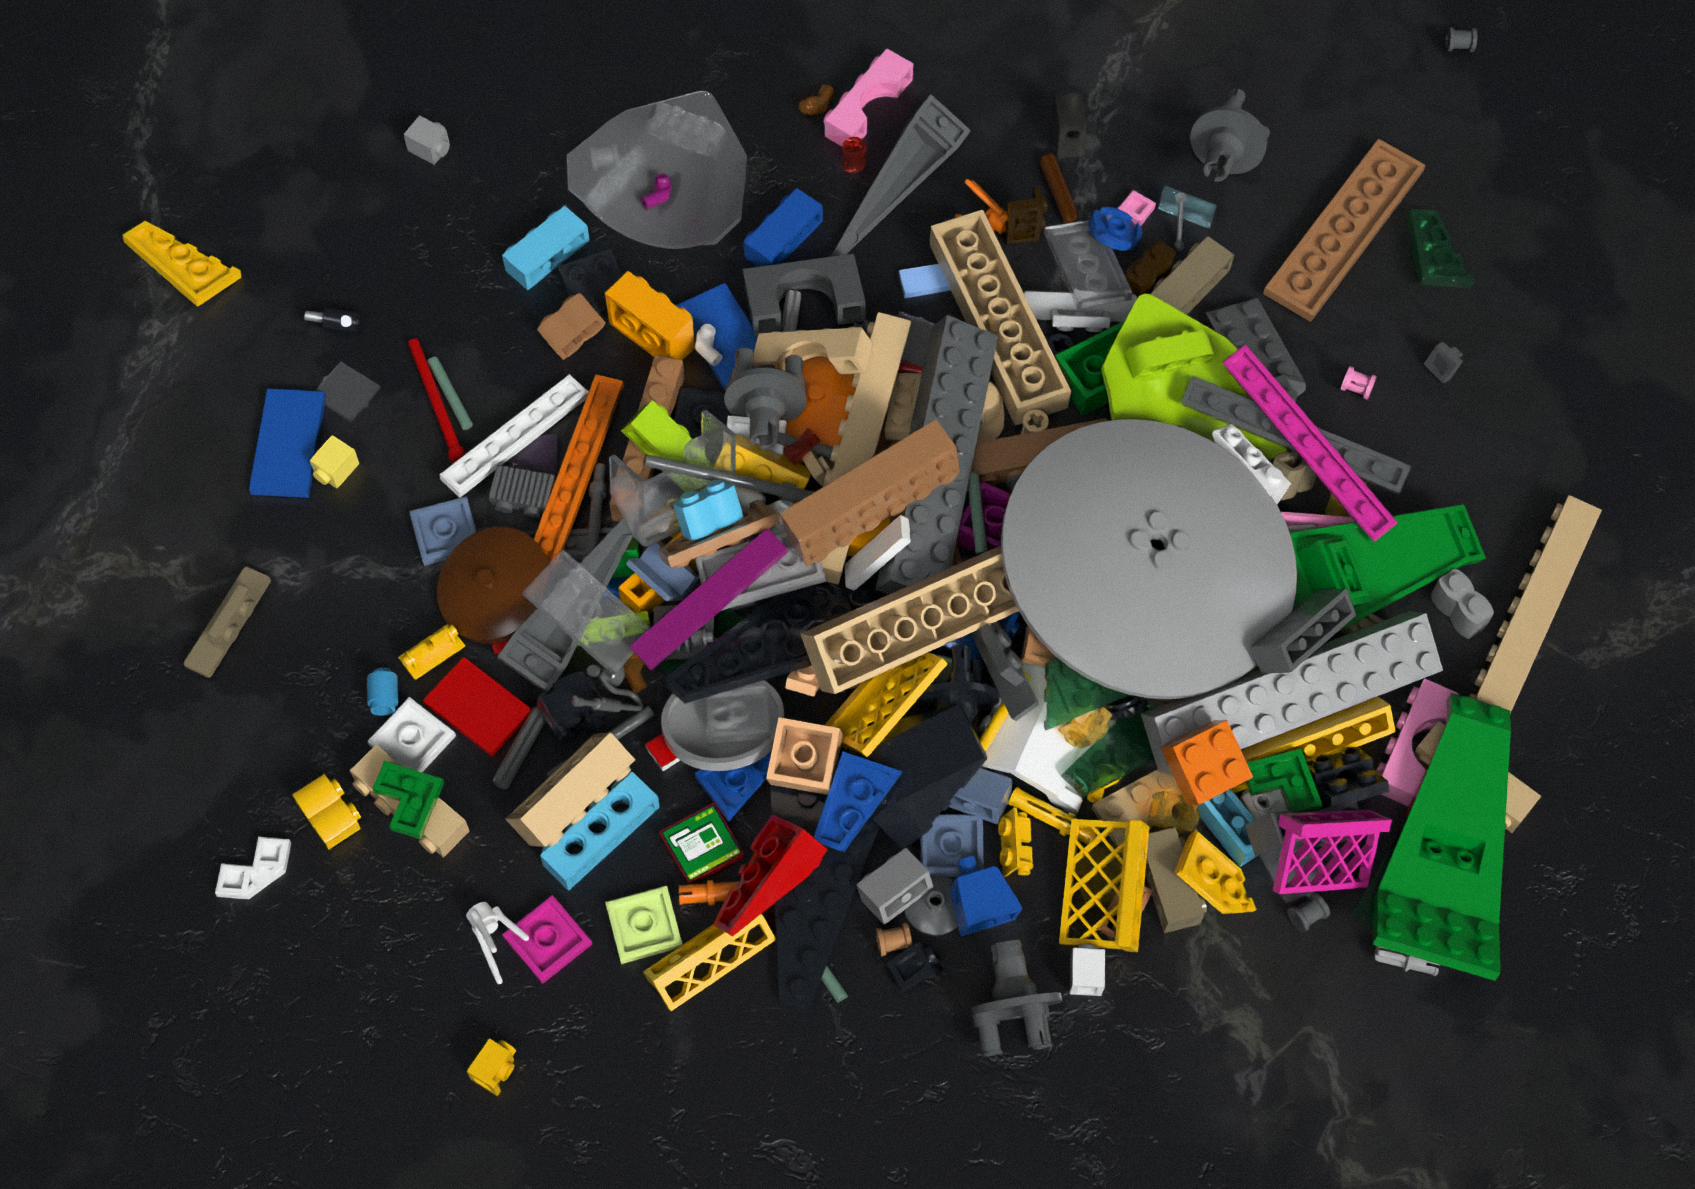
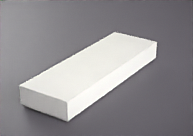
[844,515,911,591]

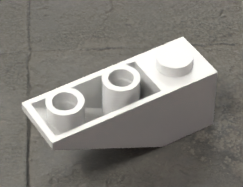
[1212,424,1291,504]

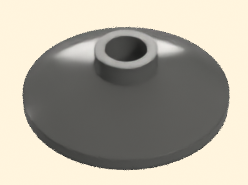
[904,875,958,936]

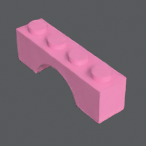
[823,49,913,152]
[1376,678,1459,806]

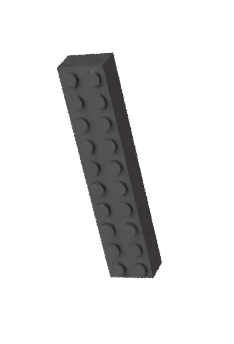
[875,315,998,594]

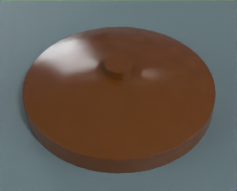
[437,527,552,644]

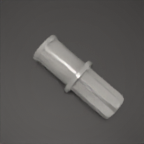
[1374,946,1440,976]

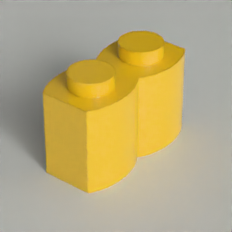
[292,774,361,849]

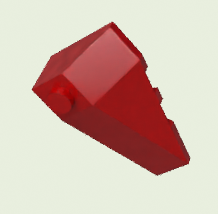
[713,814,828,937]

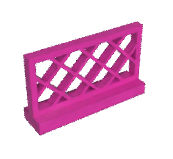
[1273,809,1392,894]

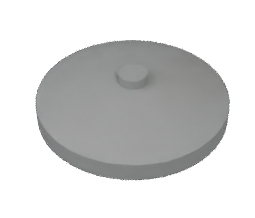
[661,680,785,771]

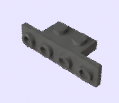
[971,620,1039,721]

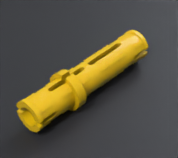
[1008,787,1100,845]

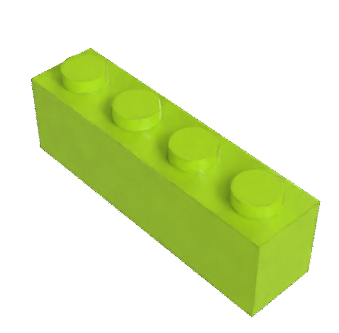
[621,400,727,493]

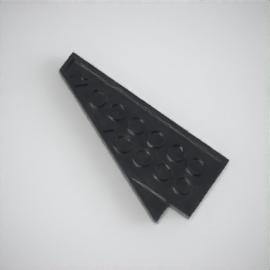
[664,555,889,704]
[770,764,880,1013]

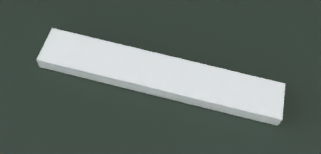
[440,374,589,498]

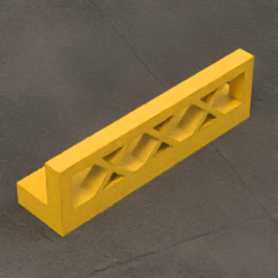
[643,914,776,1011]

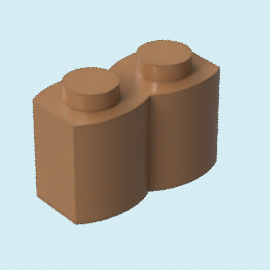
[537,293,606,360]

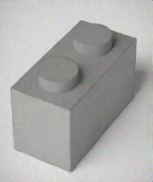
[856,848,934,925]

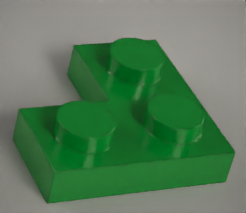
[1245,749,1323,813]
[372,761,444,840]

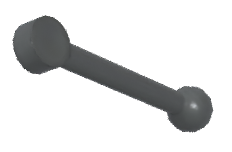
[1173,192,1187,251]

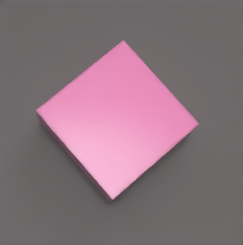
[1118,190,1156,226]

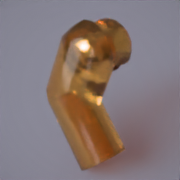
[799,85,834,115]
[623,650,647,693]

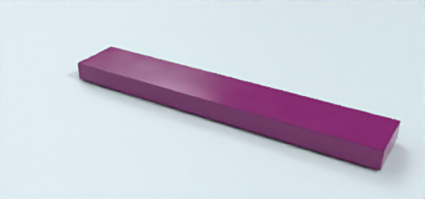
[630,528,788,670]

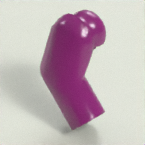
[640,173,672,210]

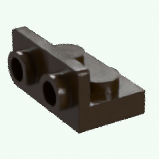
[1005,186,1047,244]

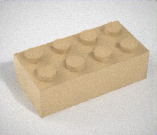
[505,732,635,847]

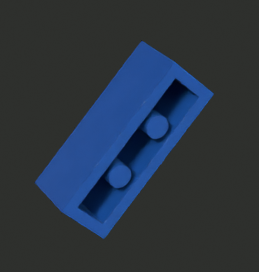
[744,188,823,267]

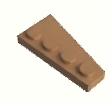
[658,500,780,568]

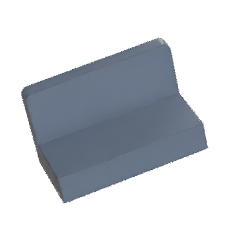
[626,539,700,601]

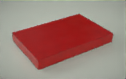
[423,657,532,757]

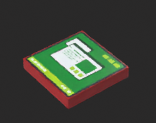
[659,803,744,885]

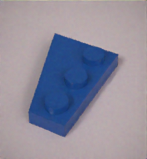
[814,752,903,852]

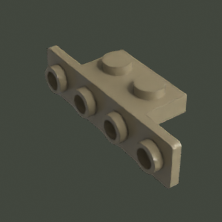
[184,567,271,678]

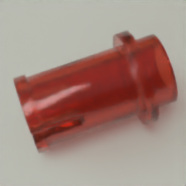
[783,428,821,465]

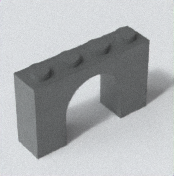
[743,254,866,337]

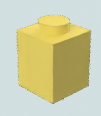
[309,435,359,489]

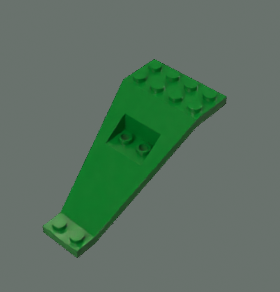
[1290,504,1486,631]

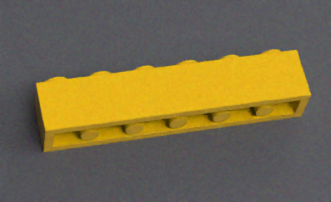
[1231,696,1396,794]

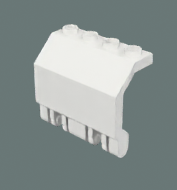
[979,662,1118,814]

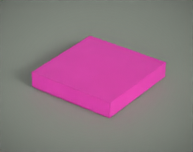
[502,895,592,984]

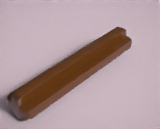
[1040,153,1079,225]

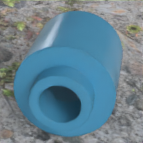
[367,668,398,716]

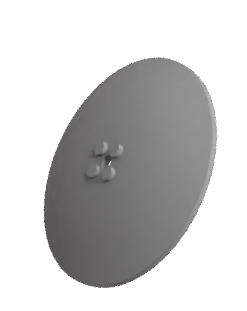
[1001,419,1297,699]

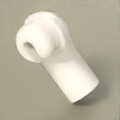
[695,324,722,366]

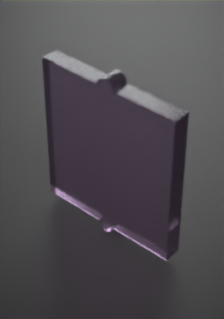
[509,435,558,479]

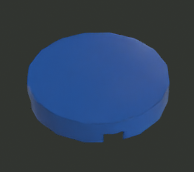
[1088,207,1143,251]

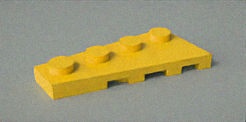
[123,221,242,307]

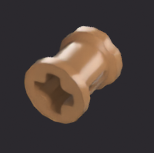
[875,922,912,957]

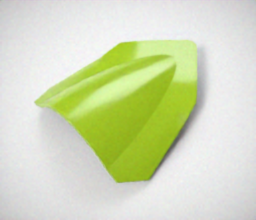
[1101,294,1288,461]

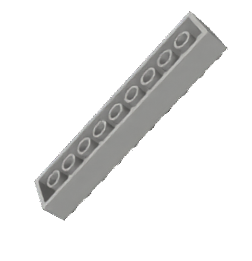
[1141,611,1443,776]

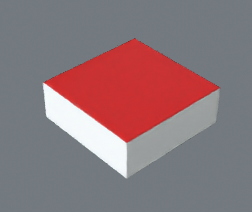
[645,733,680,771]

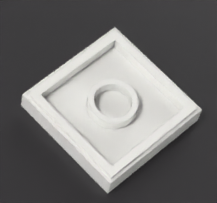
[368,697,456,772]

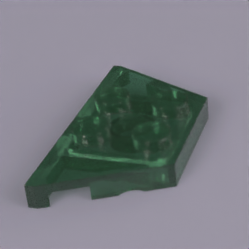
[1044,658,1129,731]

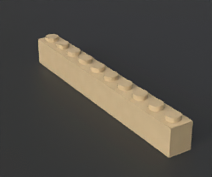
[821,312,911,585]
[1469,495,1602,713]

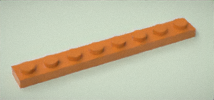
[534,374,623,579]

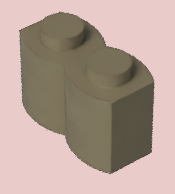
[1273,451,1317,500]

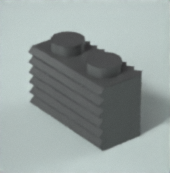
[489,465,556,518]

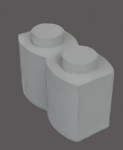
[1431,569,1494,639]

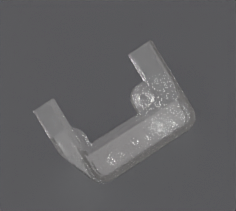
[609,410,736,546]

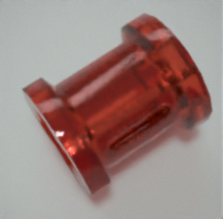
[842,137,867,173]

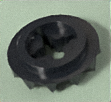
[1099,692,1148,720]

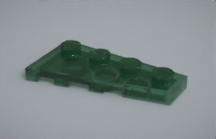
[1061,706,1155,798]

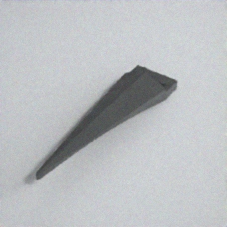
[830,94,971,257]
[497,484,658,693]

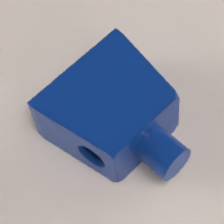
[950,856,1023,937]

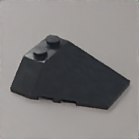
[848,704,988,848]

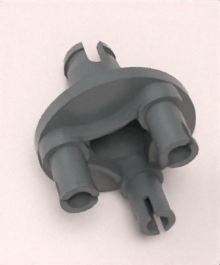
[1190,88,1270,182]
[724,347,806,450]
[971,940,1062,1057]

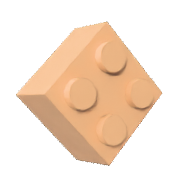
[766,718,843,795]

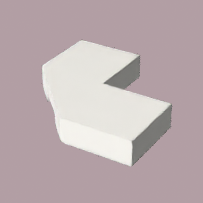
[215,836,291,899]

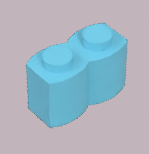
[673,479,744,541]

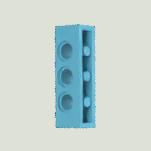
[540,772,660,891]

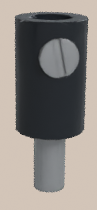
[304,307,361,333]

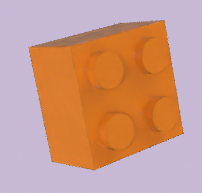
[1160,720,1253,805]

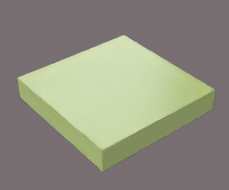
[605,886,683,964]

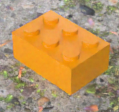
[605,271,695,360]

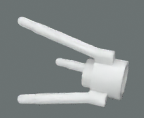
[466,902,529,984]

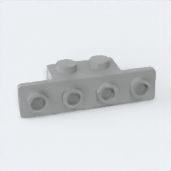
[1024,290,1137,332]

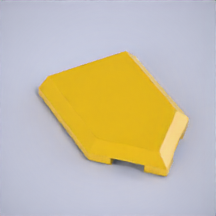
[1174,830,1256,914]

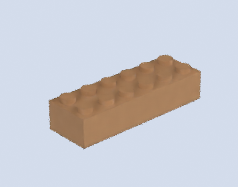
[780,419,960,567]

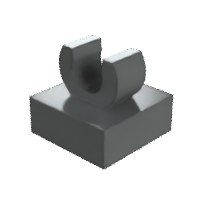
[1424,342,1463,383]

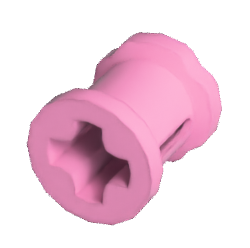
[1340,366,1377,400]

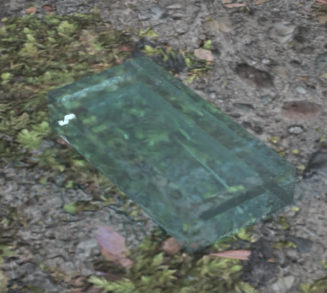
[1158,186,1217,228]

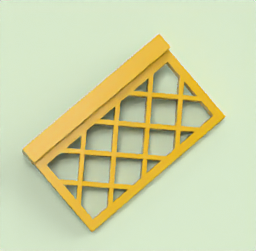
[824,652,948,757]
[1059,819,1150,952]

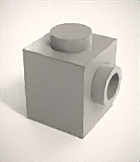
[404,115,450,165]

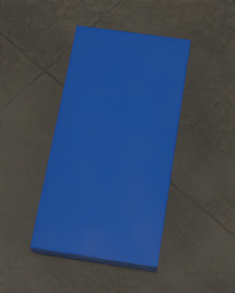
[676,283,758,390]
[249,389,326,498]

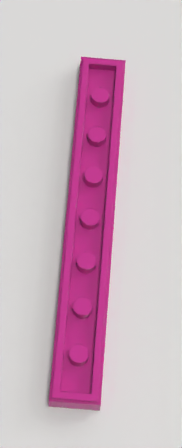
[1222,344,1397,543]

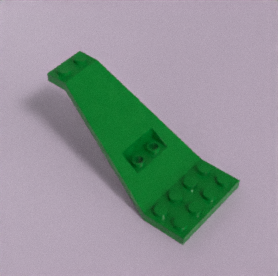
[1372,693,1511,981]

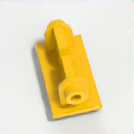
[398,624,465,680]
[998,807,1033,877]

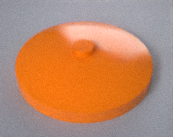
[784,356,856,456]

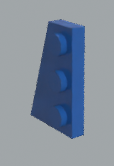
[694,750,772,822]

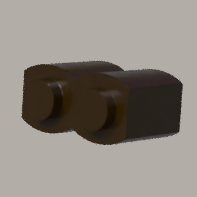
[1123,240,1176,298]

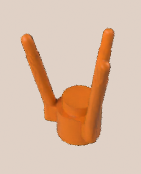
[955,179,1007,234]

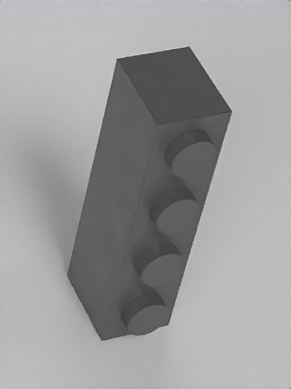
[1251,588,1356,674]

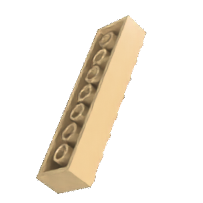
[930,210,1071,426]
[801,546,1019,694]

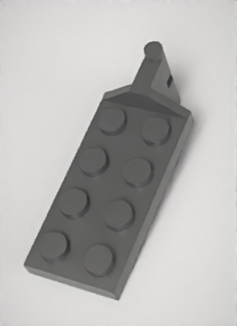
[1205,298,1306,403]

